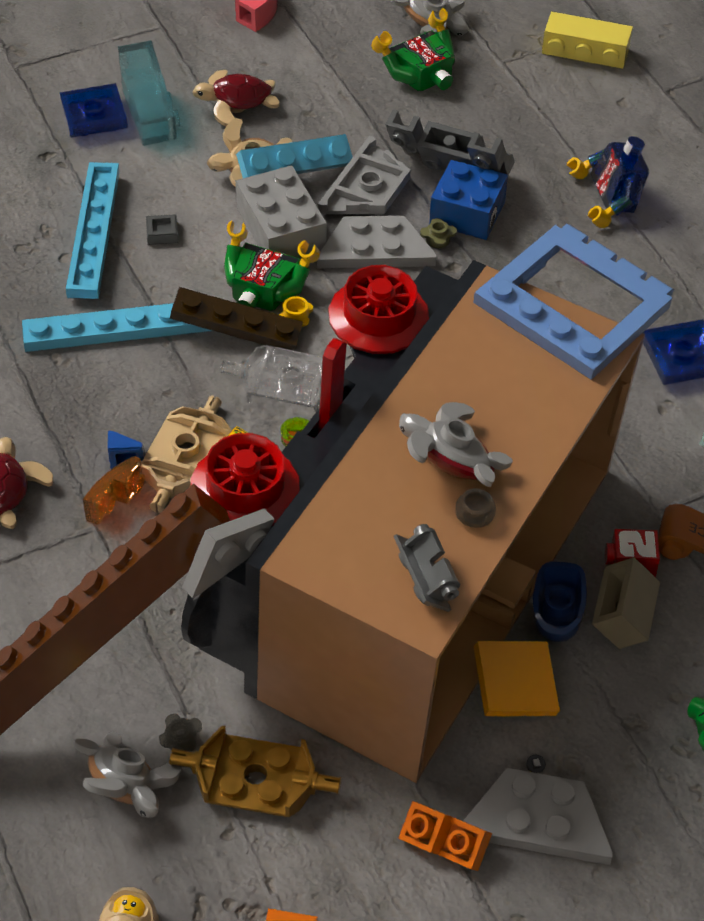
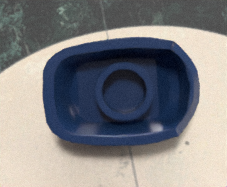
[533,561,587,642]

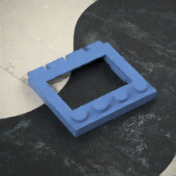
[473,224,674,380]

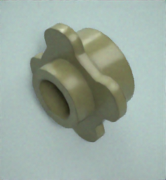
[420,218,457,248]

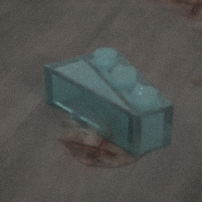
[118,40,180,146]

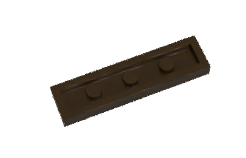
[170,287,303,353]

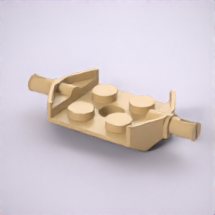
[140,396,232,513]

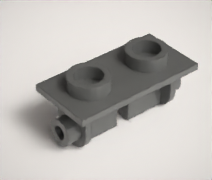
[393,524,460,612]

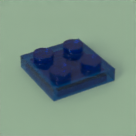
[59,83,128,138]
[643,319,704,385]

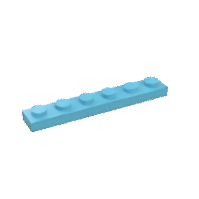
[66,162,120,299]
[22,303,212,352]

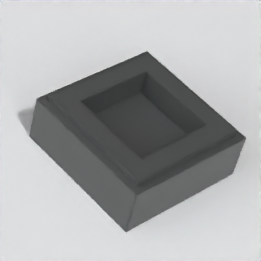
[146,214,178,245]

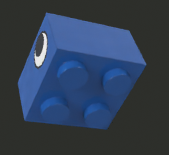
[429,160,508,240]

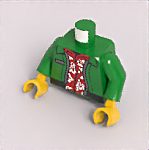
[371,8,455,91]
[224,221,320,311]

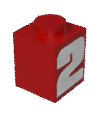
[605,529,660,578]

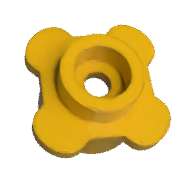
[279,296,313,327]

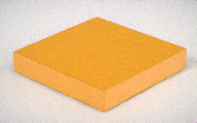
[474,641,560,716]

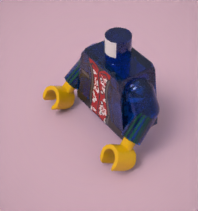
[567,136,649,228]

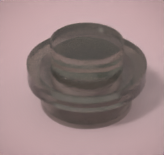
[455,488,496,528]

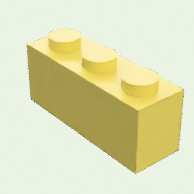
[542,11,633,69]

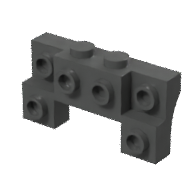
[385,110,515,176]

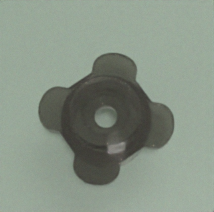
[159,714,202,751]

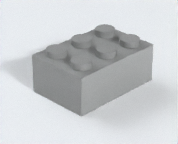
[235,165,327,258]

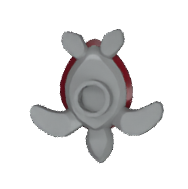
[399,402,513,487]

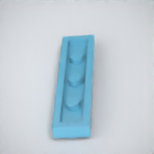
[236,134,353,178]

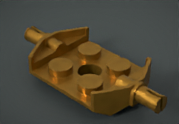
[169,726,341,817]

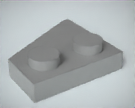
[182,509,274,598]

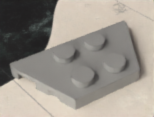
[318,136,411,215]
[317,215,436,269]
[463,768,613,865]

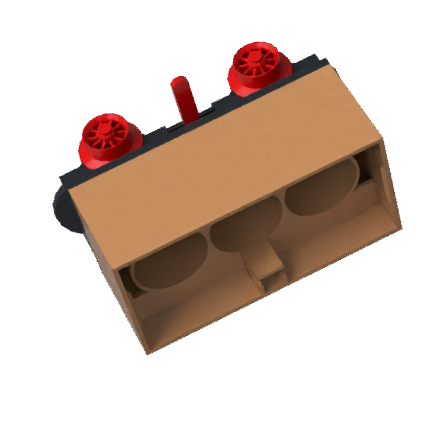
[181,260,645,783]

